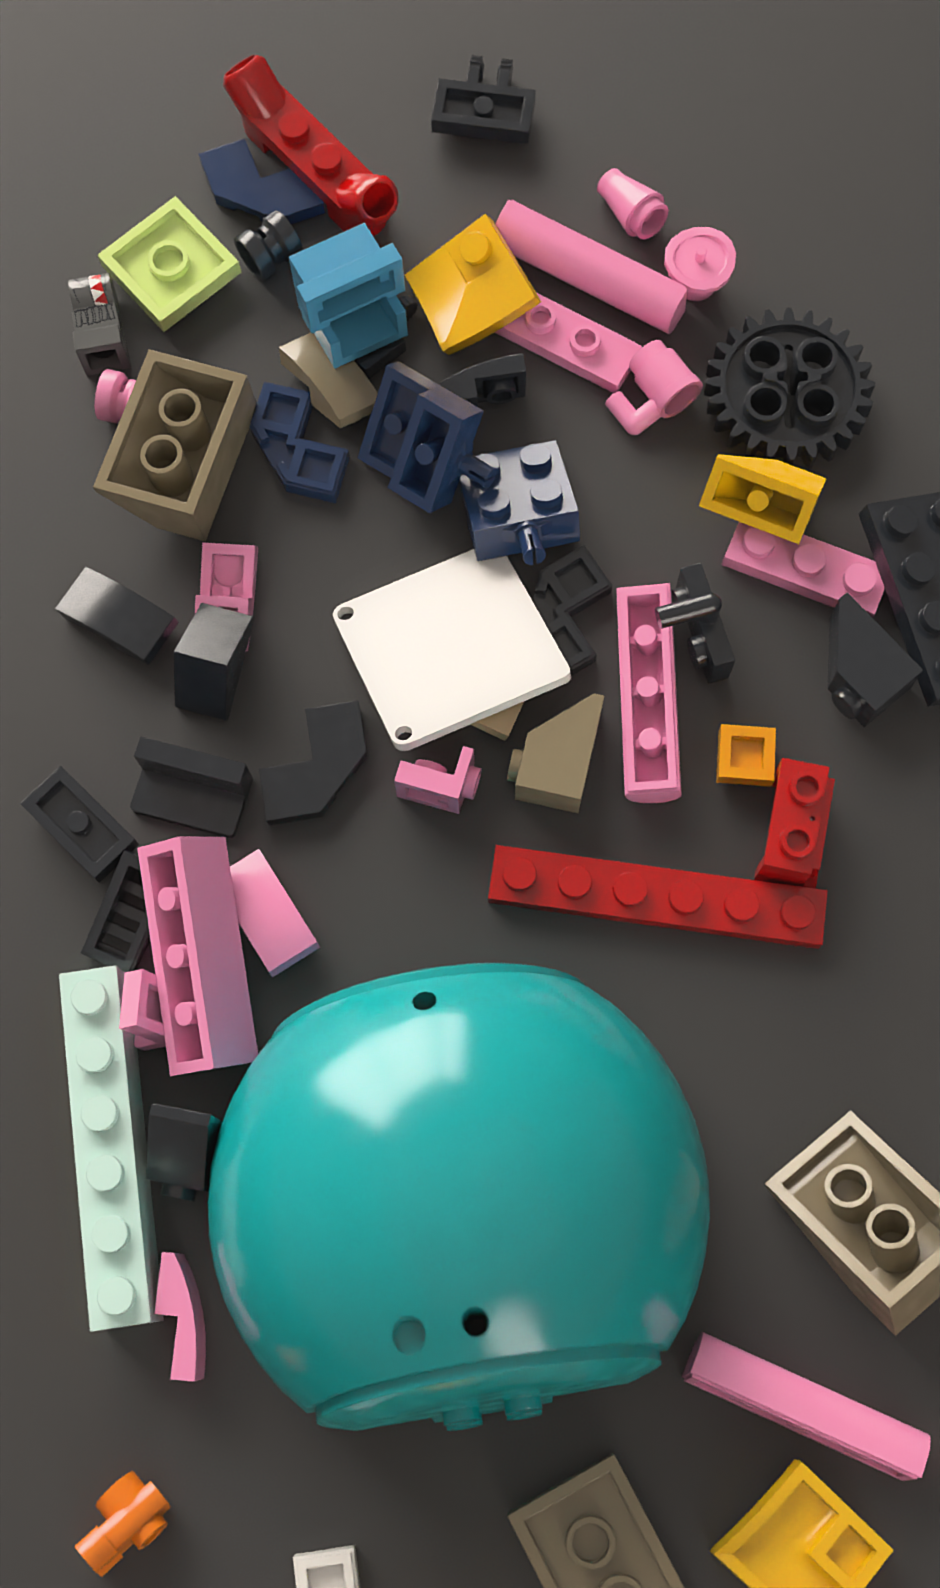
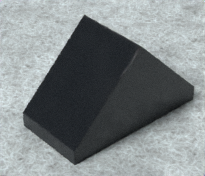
[174,603,255,720]

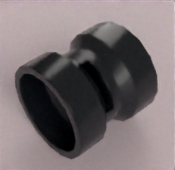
[234,210,304,282]

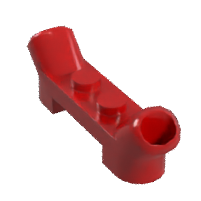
[223,55,399,236]

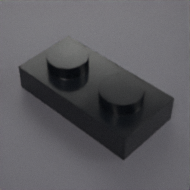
[20,765,139,883]

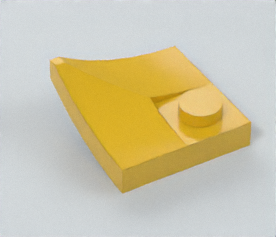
[405,214,542,355]
[710,1459,893,1588]

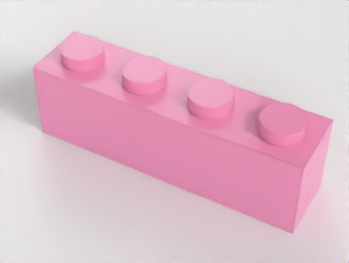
[137,836,258,1076]

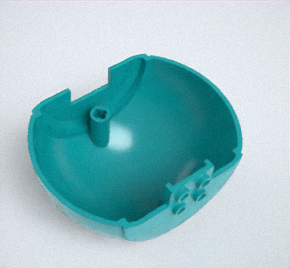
[208,963,710,1431]

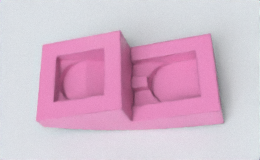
[195,542,258,651]
[230,849,320,977]
[154,1252,206,1382]

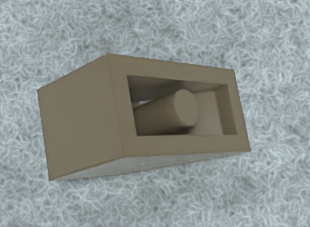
[507,694,604,814]

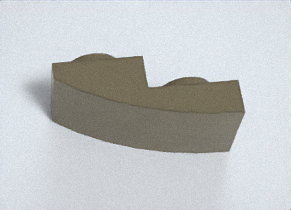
[279,333,378,428]

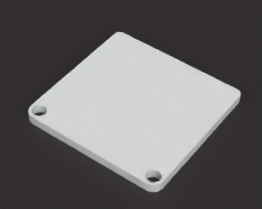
[333,549,571,751]

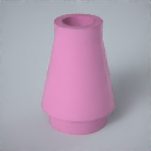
[597,169,669,240]

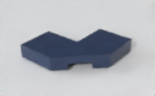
[198,138,325,224]
[250,381,350,503]

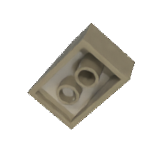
[765,1111,940,1336]

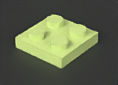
[97,196,242,332]

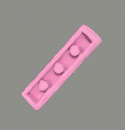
[495,200,687,334]
[616,583,682,803]
[682,1332,931,1481]

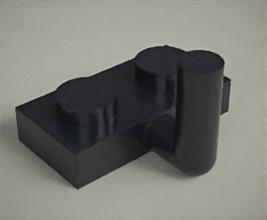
[655,563,735,684]

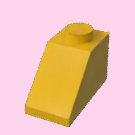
[699,454,826,544]

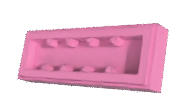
[494,293,642,393]

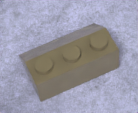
[93,349,257,542]

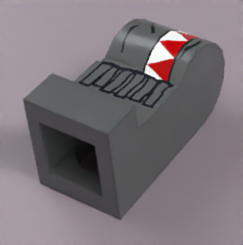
[68,273,131,376]

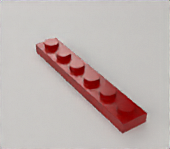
[488,845,828,949]

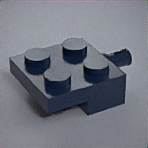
[358,361,498,513]
[458,440,580,565]

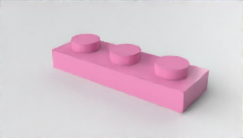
[722,522,885,618]

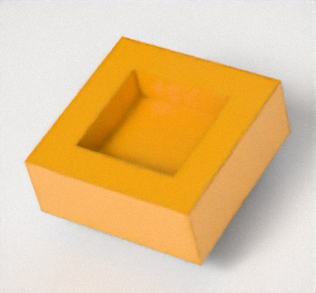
[716,724,776,787]

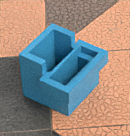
[289,223,408,369]

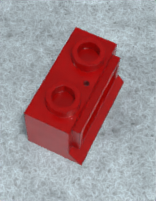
[754,757,835,889]

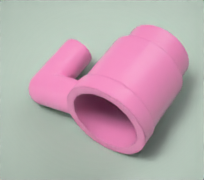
[605,340,703,435]

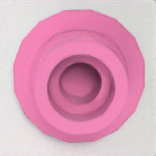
[664,227,736,301]

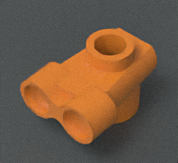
[75,1471,171,1577]

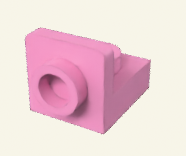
[394,746,482,814]
[119,969,166,1051]

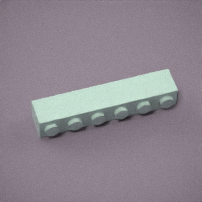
[59,965,164,1332]

